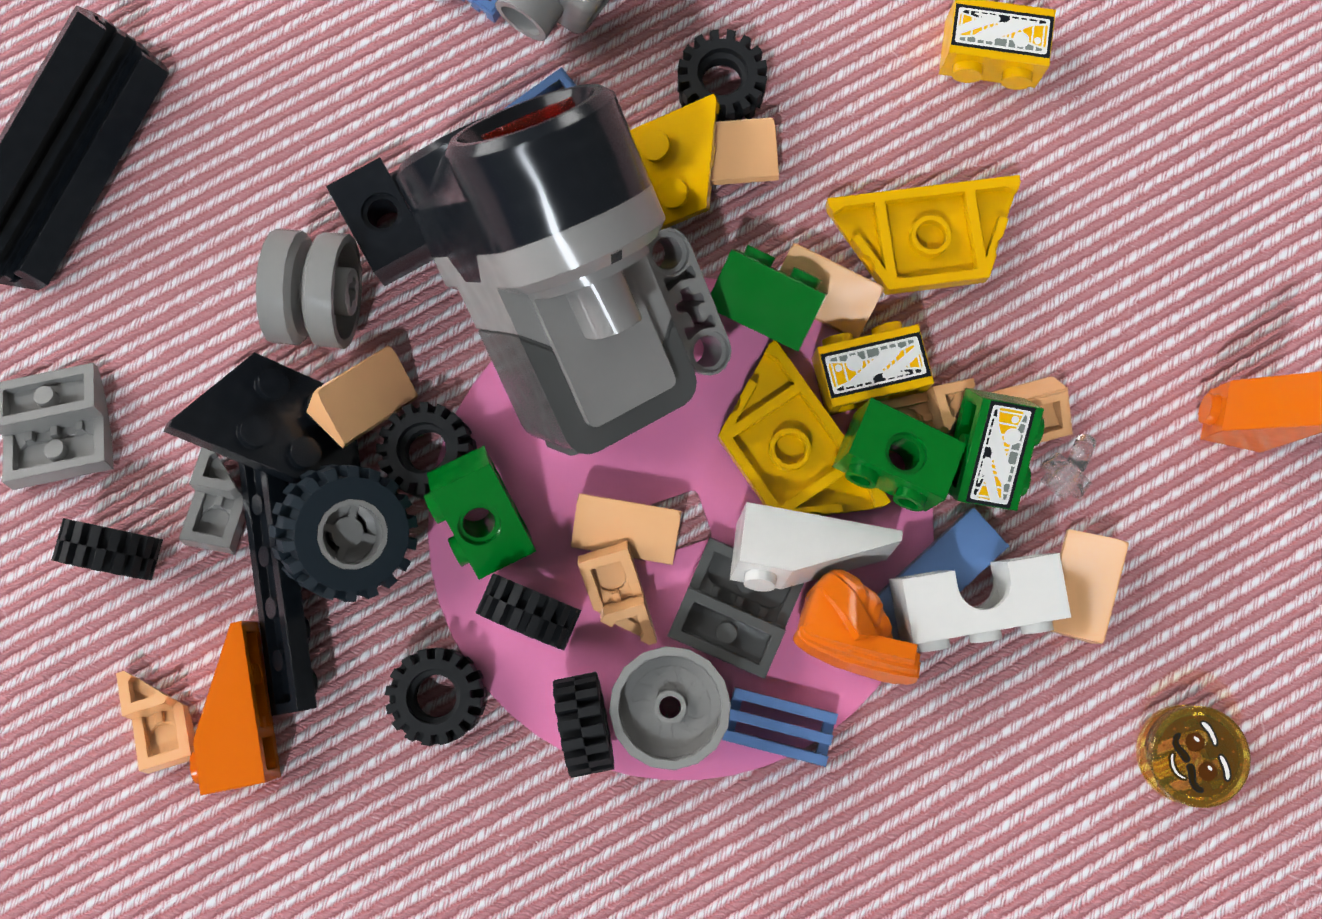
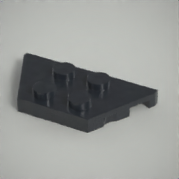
[163,352,361,484]

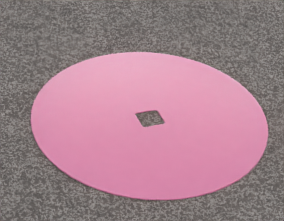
[428,278,934,780]

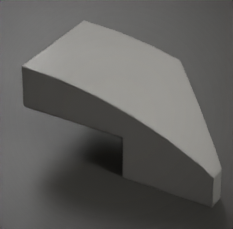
[179,447,245,555]

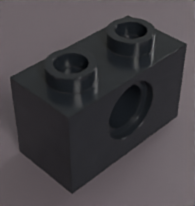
[326,157,433,286]

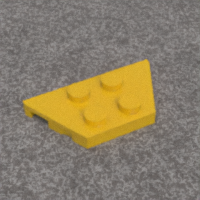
[630,93,720,229]
[825,175,1021,295]
[717,340,891,516]

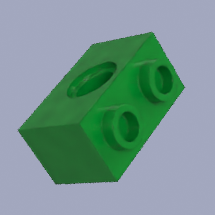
[832,398,966,512]
[424,446,536,580]

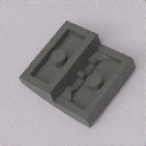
[668,537,804,679]

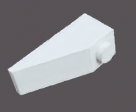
[730,502,903,592]

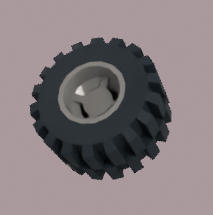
[269,464,418,602]

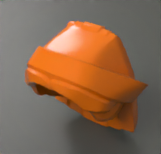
[793,569,921,685]

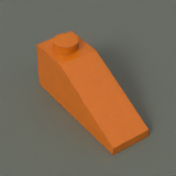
[1198,371,1322,453]
[189,621,281,796]

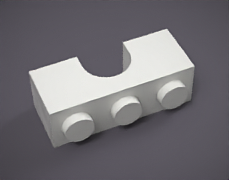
[889,553,1071,652]

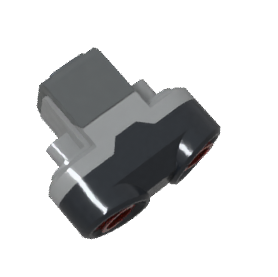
[396,84,732,456]

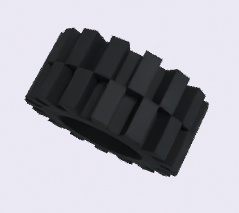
[677,29,767,122]
[376,402,477,499]
[51,518,163,580]
[476,573,581,650]
[385,648,487,746]
[553,672,615,778]

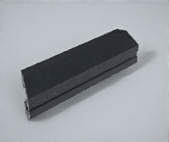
[0,5,169,290]

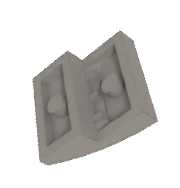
[0,363,114,490]

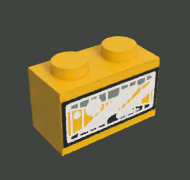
[939,0,1056,90]
[811,321,934,415]

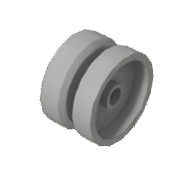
[256,229,362,349]
[609,646,731,770]

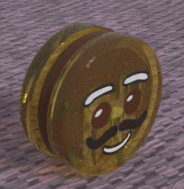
[1136,704,1251,808]

